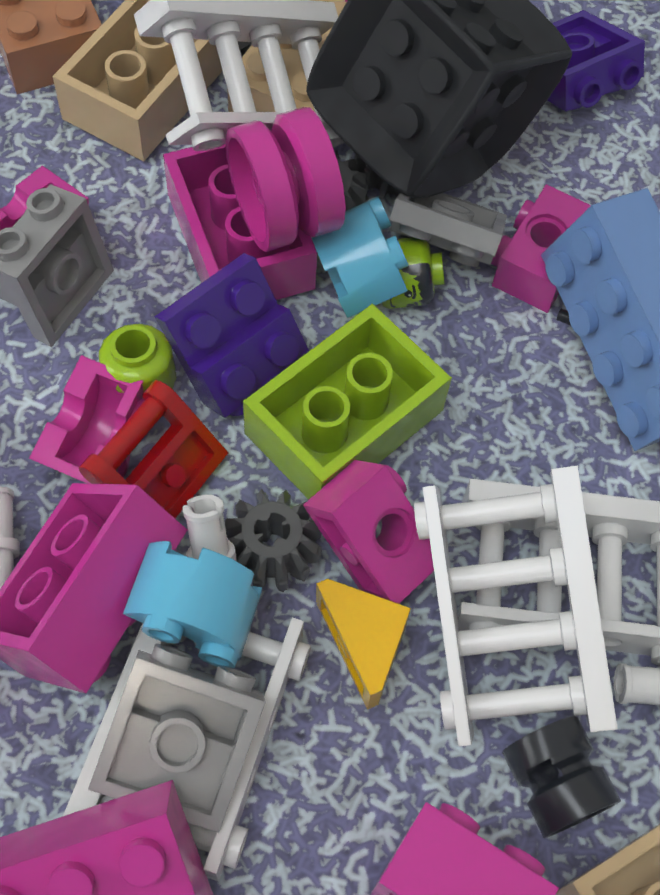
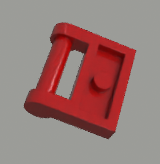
[79,380,229,519]

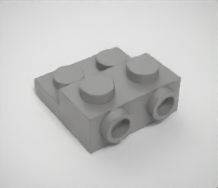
[0,184,114,347]
[389,193,507,267]
[88,644,266,833]

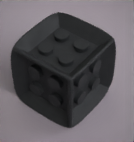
[306,0,572,198]

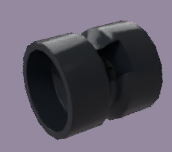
[502,716,621,838]

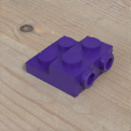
[547,10,645,112]
[154,253,309,418]

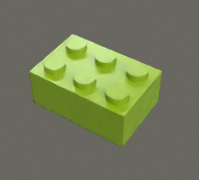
[243,303,452,500]

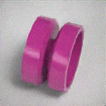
[225,107,346,252]

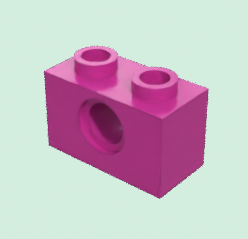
[491,184,591,313]
[303,460,434,604]

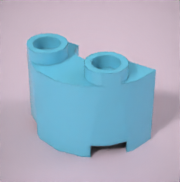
[312,196,409,318]
[123,541,263,668]

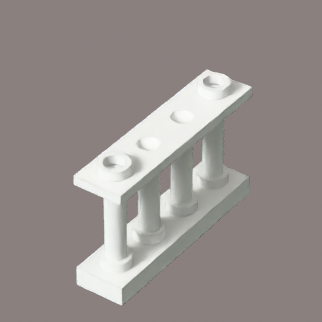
[134,0,345,151]
[414,465,618,746]
[457,479,660,666]
[63,617,311,882]

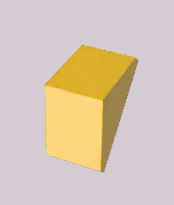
[316,579,411,710]

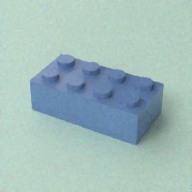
[541,188,660,451]

